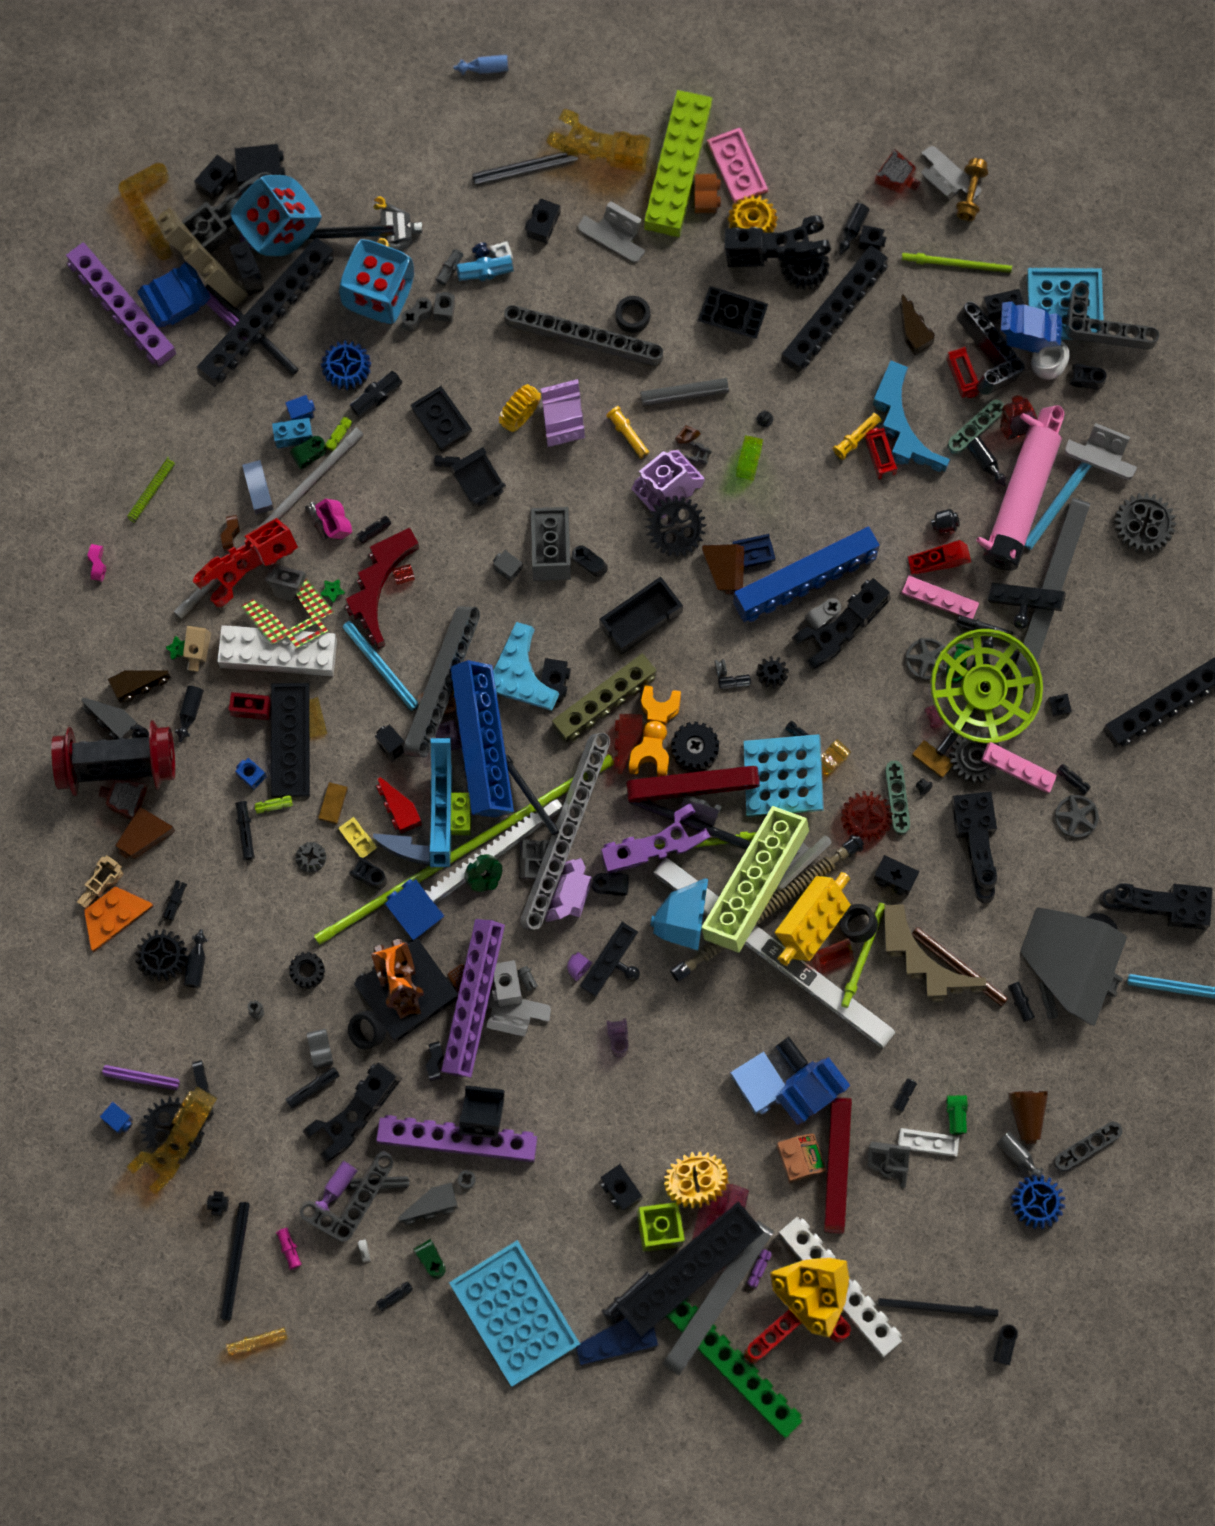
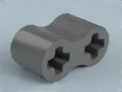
[402,297,433,332]
[307,1029,334,1069]

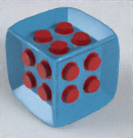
[231,175,322,256]
[339,239,414,324]

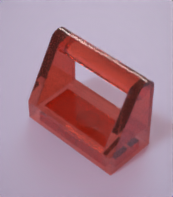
[811,938,854,975]

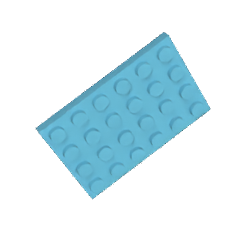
[449,1240,580,1387]

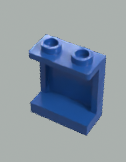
[385,879,445,940]

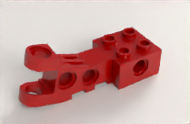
[193,518,298,608]

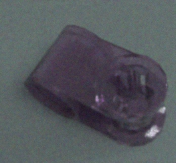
[607,1018,629,1058]

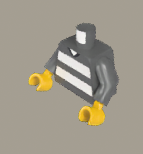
[373,196,423,251]

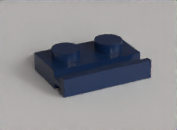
[732,534,776,568]

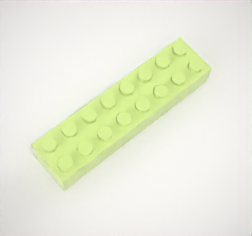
[701,806,809,953]

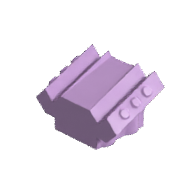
[541,379,585,447]
[631,450,705,518]
[544,858,592,922]

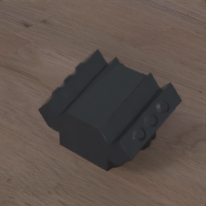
[698,286,769,339]

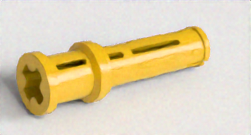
[606,406,650,459]
[832,413,881,460]

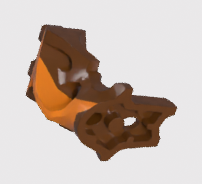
[371,939,424,1019]

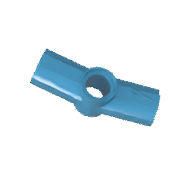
[456,255,514,281]

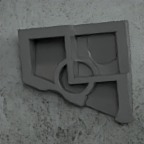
[680,795,721,827]
[519,840,560,879]
[868,1142,911,1188]

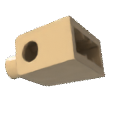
[183,626,211,672]

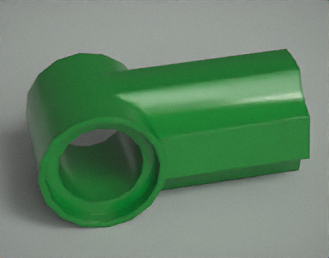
[946,1095,968,1135]

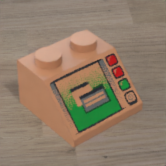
[776,1133,827,1183]

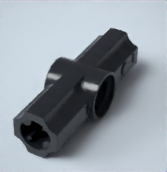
[349,370,403,418]

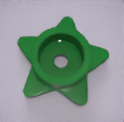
[321,579,345,603]
[166,636,185,660]

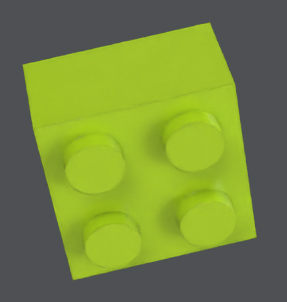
[637,1202,685,1252]

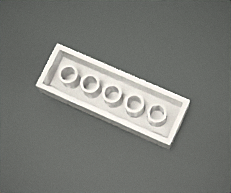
[218,625,337,676]

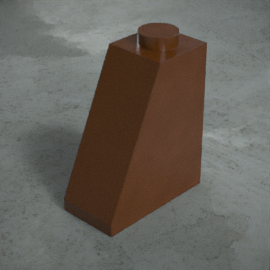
[702,544,744,595]
[115,807,175,859]

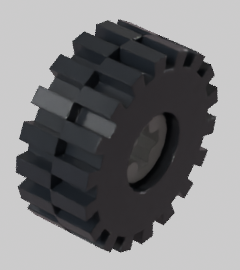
[671,721,719,772]

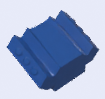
[137,262,211,327]
[1001,302,1062,353]
[775,1057,850,1125]

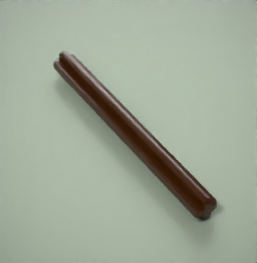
[912,927,1008,1006]

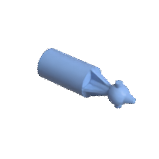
[453,55,508,75]

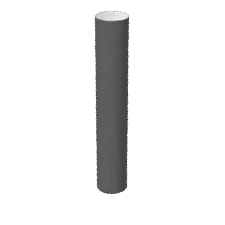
[640,378,729,406]

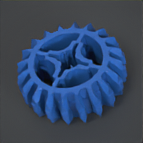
[321,340,371,390]
[1011,1175,1065,1229]

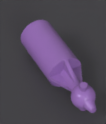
[315,1161,358,1211]

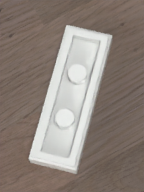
[898,1128,959,1157]

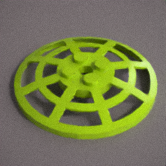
[930,629,1043,744]

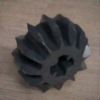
[756,656,789,689]

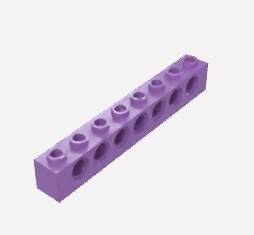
[66,242,176,367]
[441,919,505,1078]
[377,1115,537,1162]

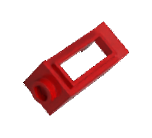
[946,347,979,398]
[865,428,898,480]

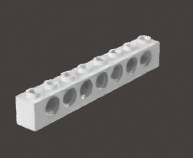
[778,1217,902,1358]

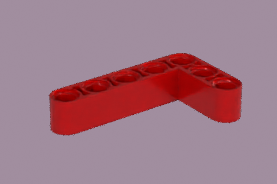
[744,1309,851,1363]

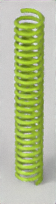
[127,457,175,523]

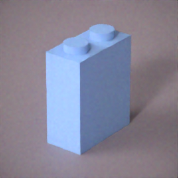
[730,1052,785,1115]

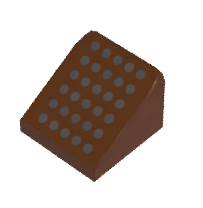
[447,963,465,992]

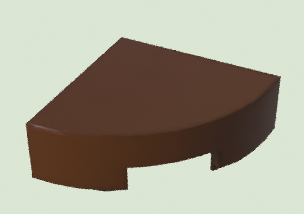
[675,425,701,444]

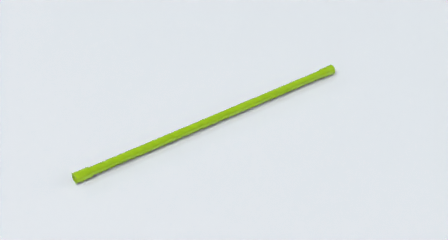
[314,754,615,945]

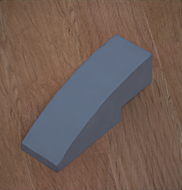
[242,460,274,515]
[373,834,430,865]

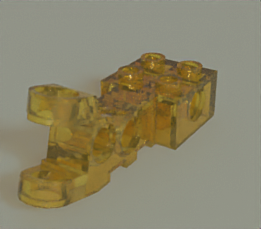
[546,109,651,173]
[126,1087,217,1195]

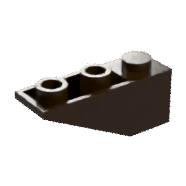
[900,294,935,355]
[108,670,171,703]

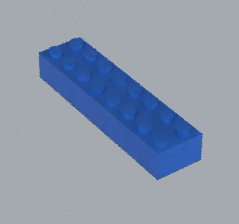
[733,526,880,622]
[451,660,514,818]

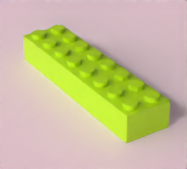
[644,90,713,237]

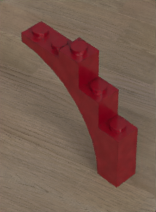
[344,527,419,649]

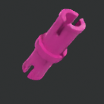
[276,1227,302,1270]

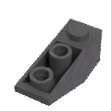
[81,697,138,740]
[398,1183,458,1225]

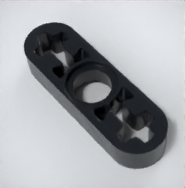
[192,1060,214,1117]

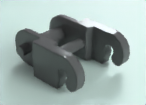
[684,441,712,465]

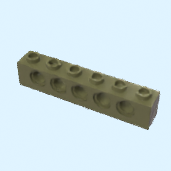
[552,653,657,742]

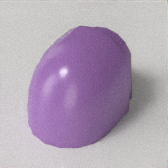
[567,952,592,981]

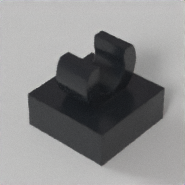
[1048,694,1072,717]

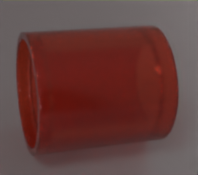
[392,564,415,585]

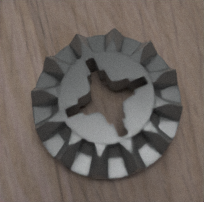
[296,842,326,872]

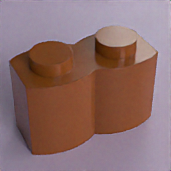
[694,174,721,213]

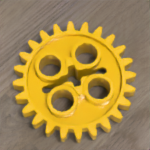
[664,1152,729,1209]

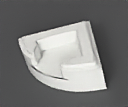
[490,242,513,260]
[358,1240,371,1262]

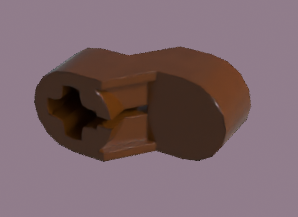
[221,515,240,552]

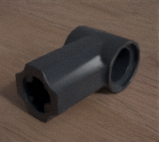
[993,1324,1018,1366]

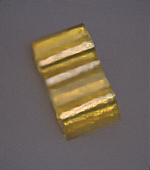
[821,739,852,778]

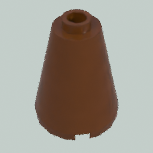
[1008,1091,1048,1144]

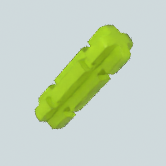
[325,417,352,451]
[255,796,293,814]

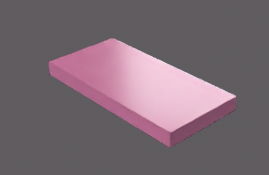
[707,128,768,204]

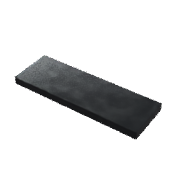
[271,683,310,797]

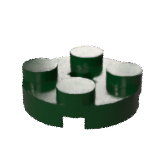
[464,854,503,892]

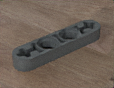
[1054,1122,1122,1171]

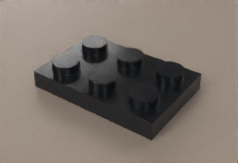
[410,386,472,451]

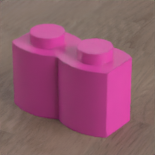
[315,498,352,539]

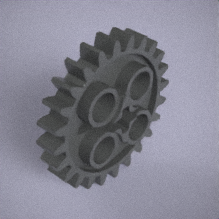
[1114,493,1176,553]

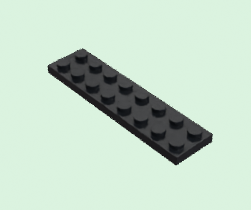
[615,1201,765,1337]

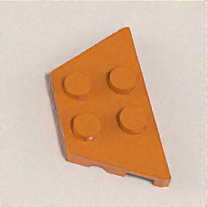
[84,886,153,952]

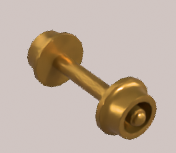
[956,158,989,221]

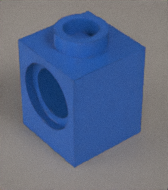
[285,395,316,420]
[235,757,267,791]
[100,1102,133,1134]

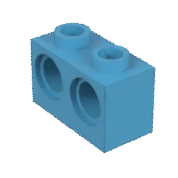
[272,418,314,448]

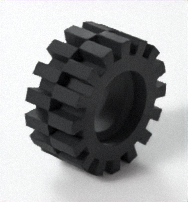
[289,952,325,989]

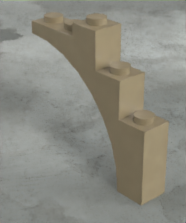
[157,207,248,307]
[884,904,987,1002]

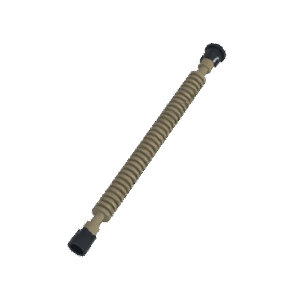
[670,835,864,983]

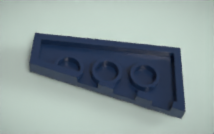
[576,1318,659,1365]

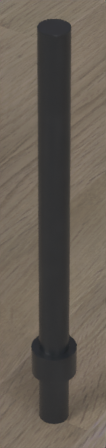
[505,753,559,836]
[878,1298,999,1318]

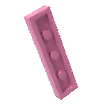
[902,576,979,619]
[981,742,1057,793]

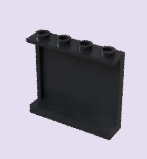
[354,939,458,1043]

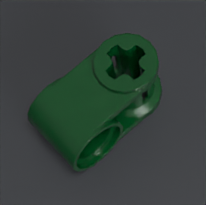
[290,436,327,469]
[413,1238,446,1279]

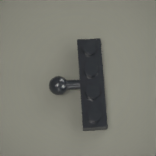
[988,583,1066,629]
[580,922,640,997]

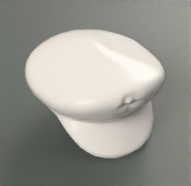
[1031,341,1070,380]

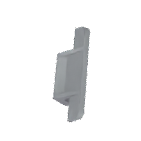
[921,146,981,200]
[578,201,645,262]
[1065,423,1137,480]
[775,835,832,891]
[486,991,551,1037]

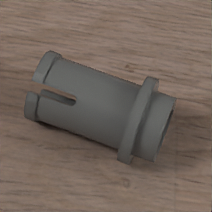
[517,966,538,992]

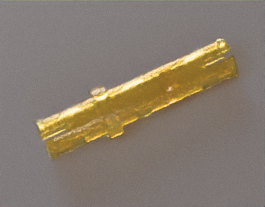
[226,1327,288,1356]

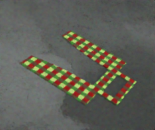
[241,578,334,648]

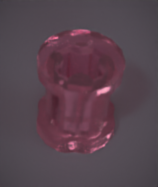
[924,705,945,728]

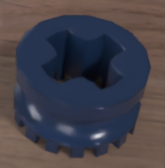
[472,242,490,259]

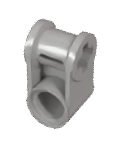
[805,598,841,631]

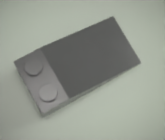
[531,507,571,581]

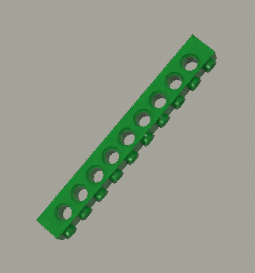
[666,1298,803,1439]

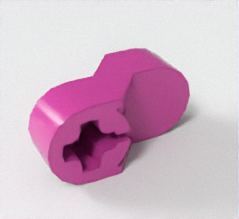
[87,544,106,582]

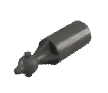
[997,1131,1045,1181]

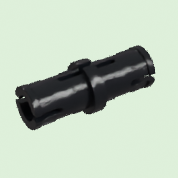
[162,880,187,921]
[1008,981,1035,1022]

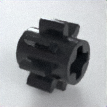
[207,1191,229,1216]

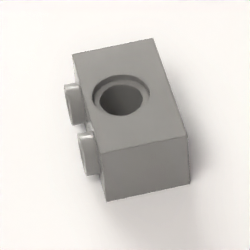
[492,960,522,1007]

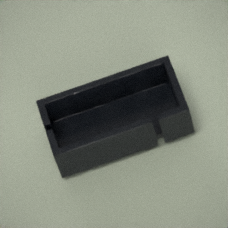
[599,576,683,655]

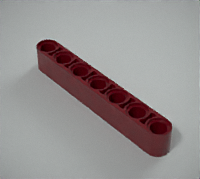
[626,766,760,803]
[824,1097,852,1234]

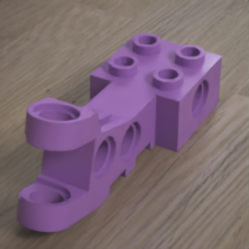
[600,803,711,874]

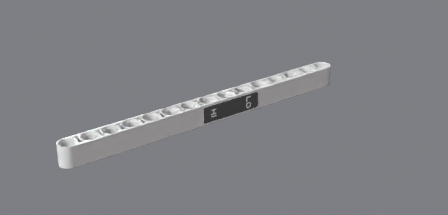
[653,858,895,1048]

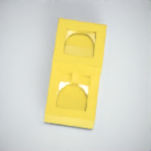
[338,817,377,858]

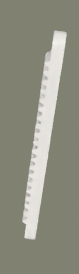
[425,800,563,904]

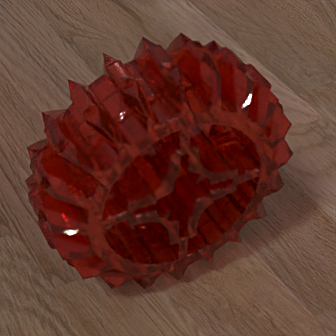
[841,791,893,843]

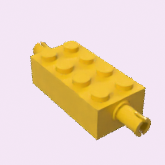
[774,872,851,966]

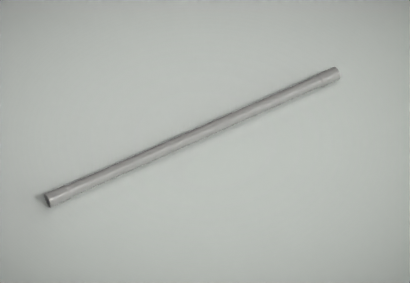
[174,427,363,620]

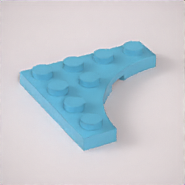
[493,622,559,711]

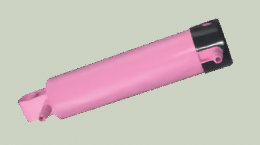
[976,405,1064,571]

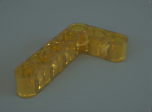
[118,163,172,260]

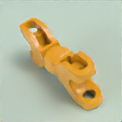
[629,685,681,777]

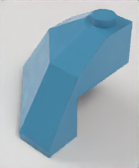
[650,878,708,950]

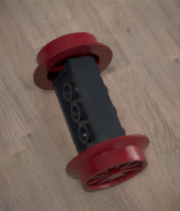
[51,720,176,796]

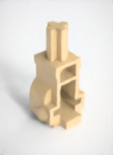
[77,855,124,909]

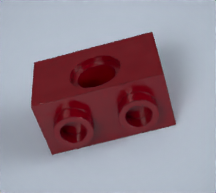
[228,692,271,720]

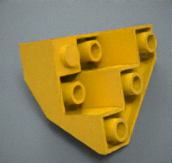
[770,1258,849,1337]

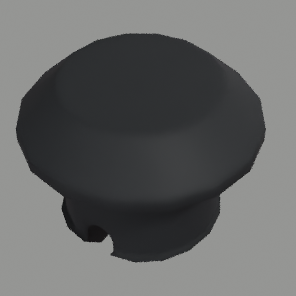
[757,411,773,427]
[916,778,933,795]

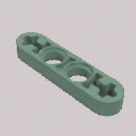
[948,400,1005,454]
[885,760,910,835]

